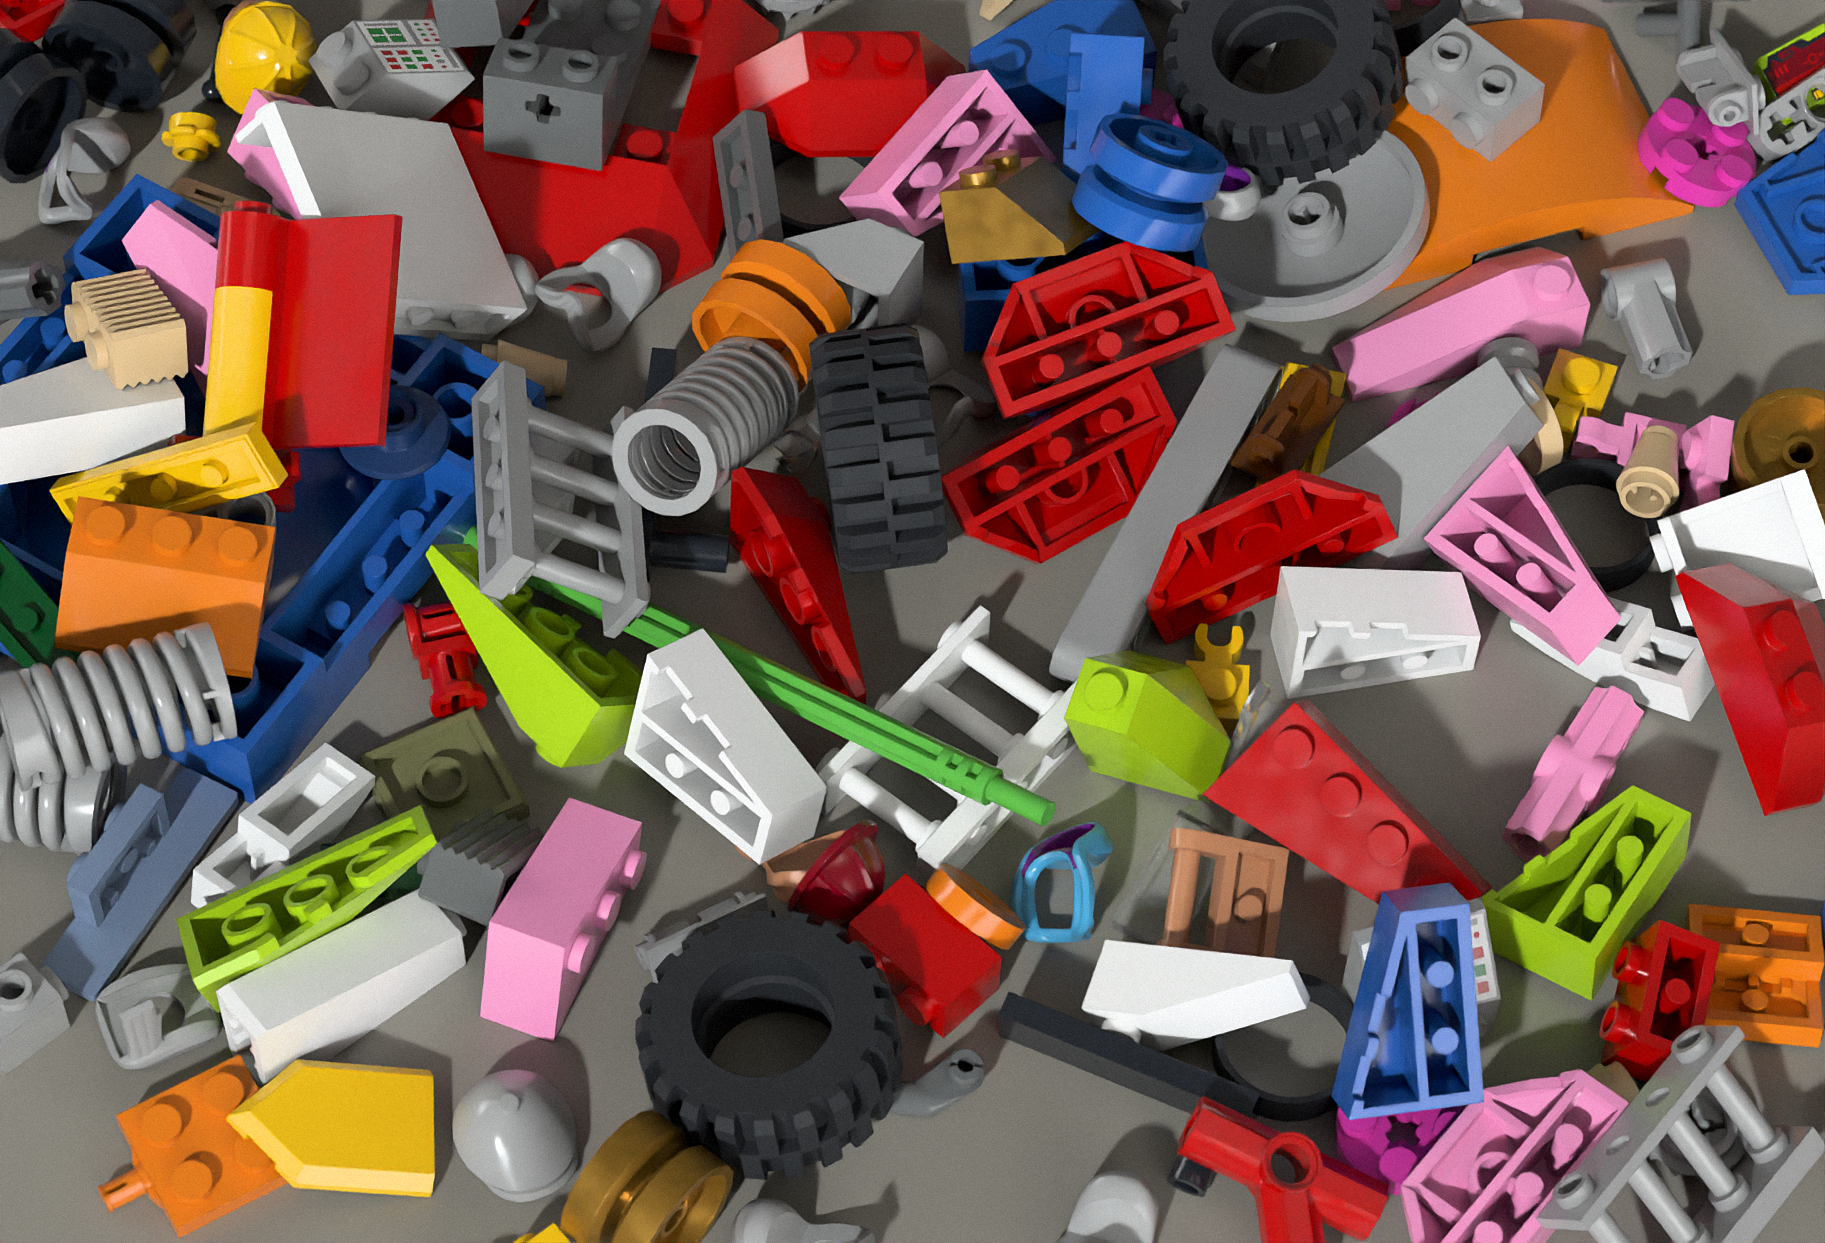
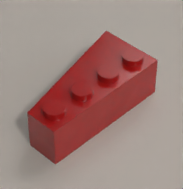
[1202,699,1493,904]

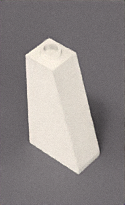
[0,357,186,485]
[216,889,467,1088]

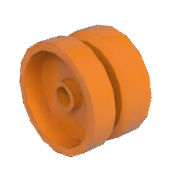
[692,239,851,393]

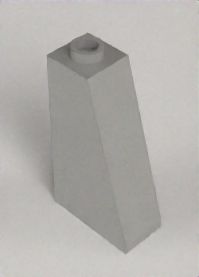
[1318,356,1544,571]

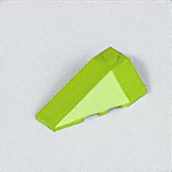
[425,544,643,768]
[176,805,437,1013]

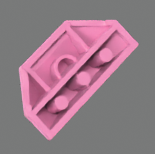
[1400,1069,1630,1243]

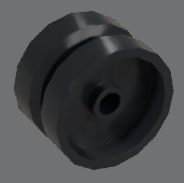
[41,0,197,112]
[0,28,88,183]

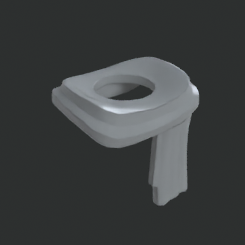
[95,964,222,1070]

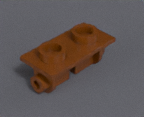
[1231,363,1345,482]

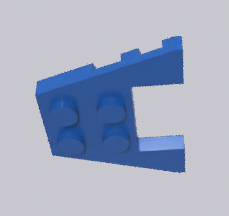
[1734,129,1825,295]

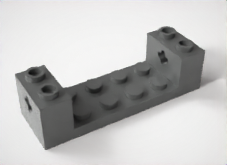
[483,0,661,171]

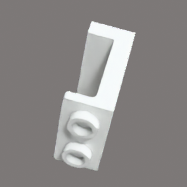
[1649,469,1825,633]

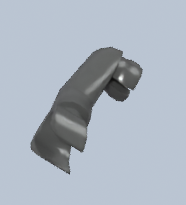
[888,1048,984,1118]

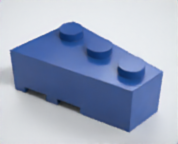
[968,0,1157,127]
[1062,33,1153,231]
[1332,883,1484,1120]

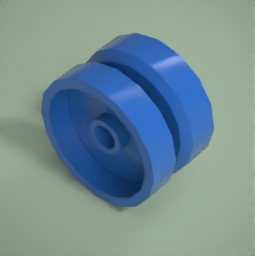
[1071,113,1228,252]

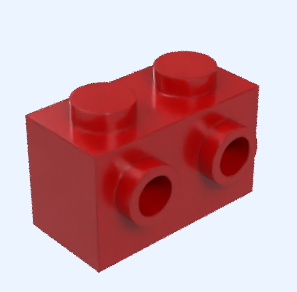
[848,873,1002,1039]
[1600,920,1720,1082]

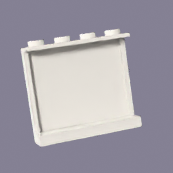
[235,100,527,341]

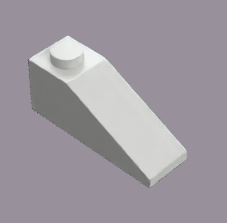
[1081,940,1310,1051]

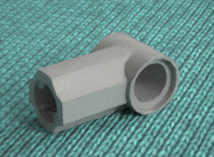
[1599,258,1693,380]

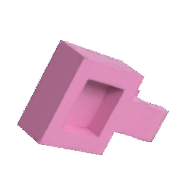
[1570,412,1687,476]

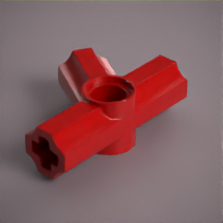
[1177,1096,1389,1243]

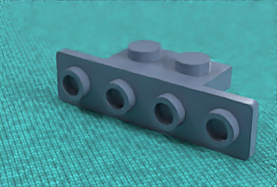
[40,768,239,1002]

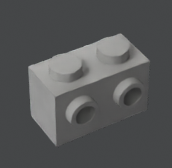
[1402,17,1545,162]

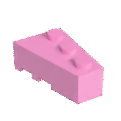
[839,70,1058,237]
[1423,445,1621,666]
[480,797,647,1043]

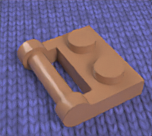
[1155,828,1289,958]

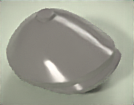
[452,1069,578,1203]

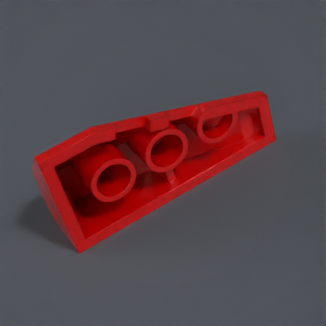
[730,466,867,705]

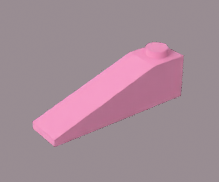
[122,200,218,399]
[1331,246,1590,403]

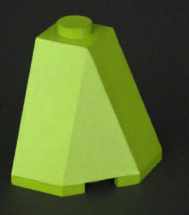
[1064,650,1232,804]

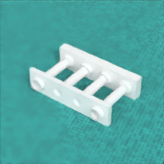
[815,605,1078,887]

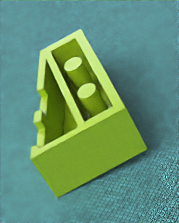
[1481,785,1692,1001]

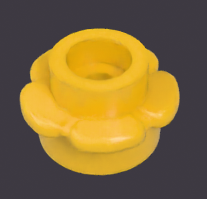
[161,112,221,162]

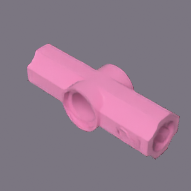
[1502,685,1644,862]

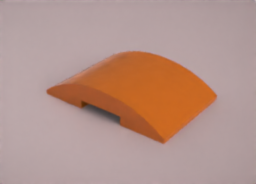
[1383,19,1695,291]

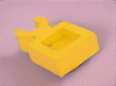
[1186,623,1250,733]

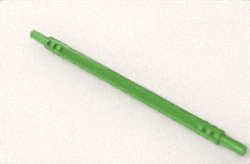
[463,525,1056,826]

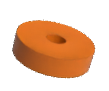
[925,863,1026,950]

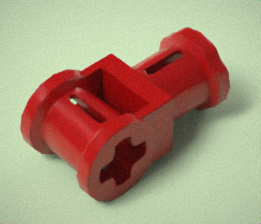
[402,601,488,719]

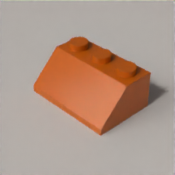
[54,496,276,679]

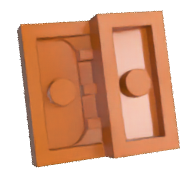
[1685,903,1824,1048]

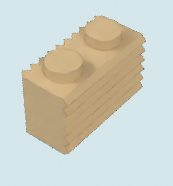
[64,268,188,391]

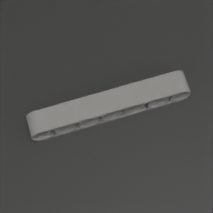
[1049,343,1284,685]

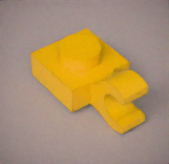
[1543,348,1618,453]

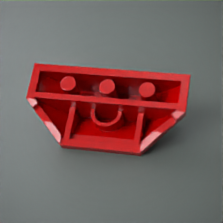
[732,31,966,157]
[981,241,1236,419]
[941,365,1177,564]
[1145,469,1398,645]
[1675,563,1825,816]

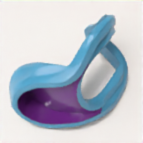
[1010,821,1114,943]

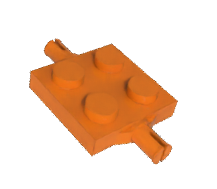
[97,1054,289,1238]

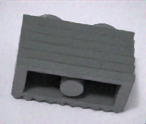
[417,807,545,927]

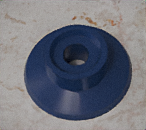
[339,385,451,480]

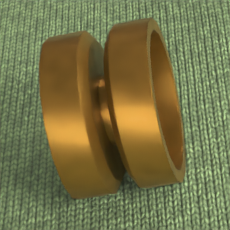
[1724,387,1825,525]
[560,1110,733,1243]

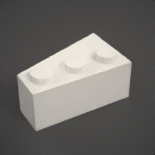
[1270,566,1481,699]
[624,628,827,865]

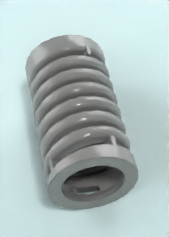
[611,337,799,516]
[0,621,237,792]
[0,723,127,856]

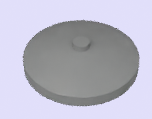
[1202,129,1430,322]

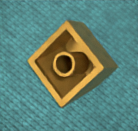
[939,150,1101,264]

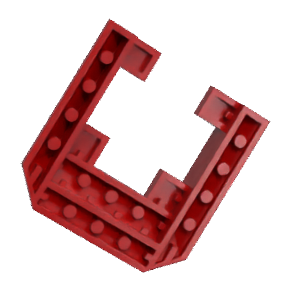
[424,0,779,298]

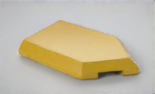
[226,1059,435,1197]

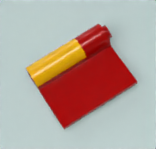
[203,201,403,449]

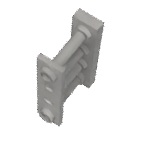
[471,360,651,639]
[1536,1025,1825,1243]

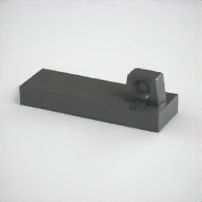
[712,109,784,261]

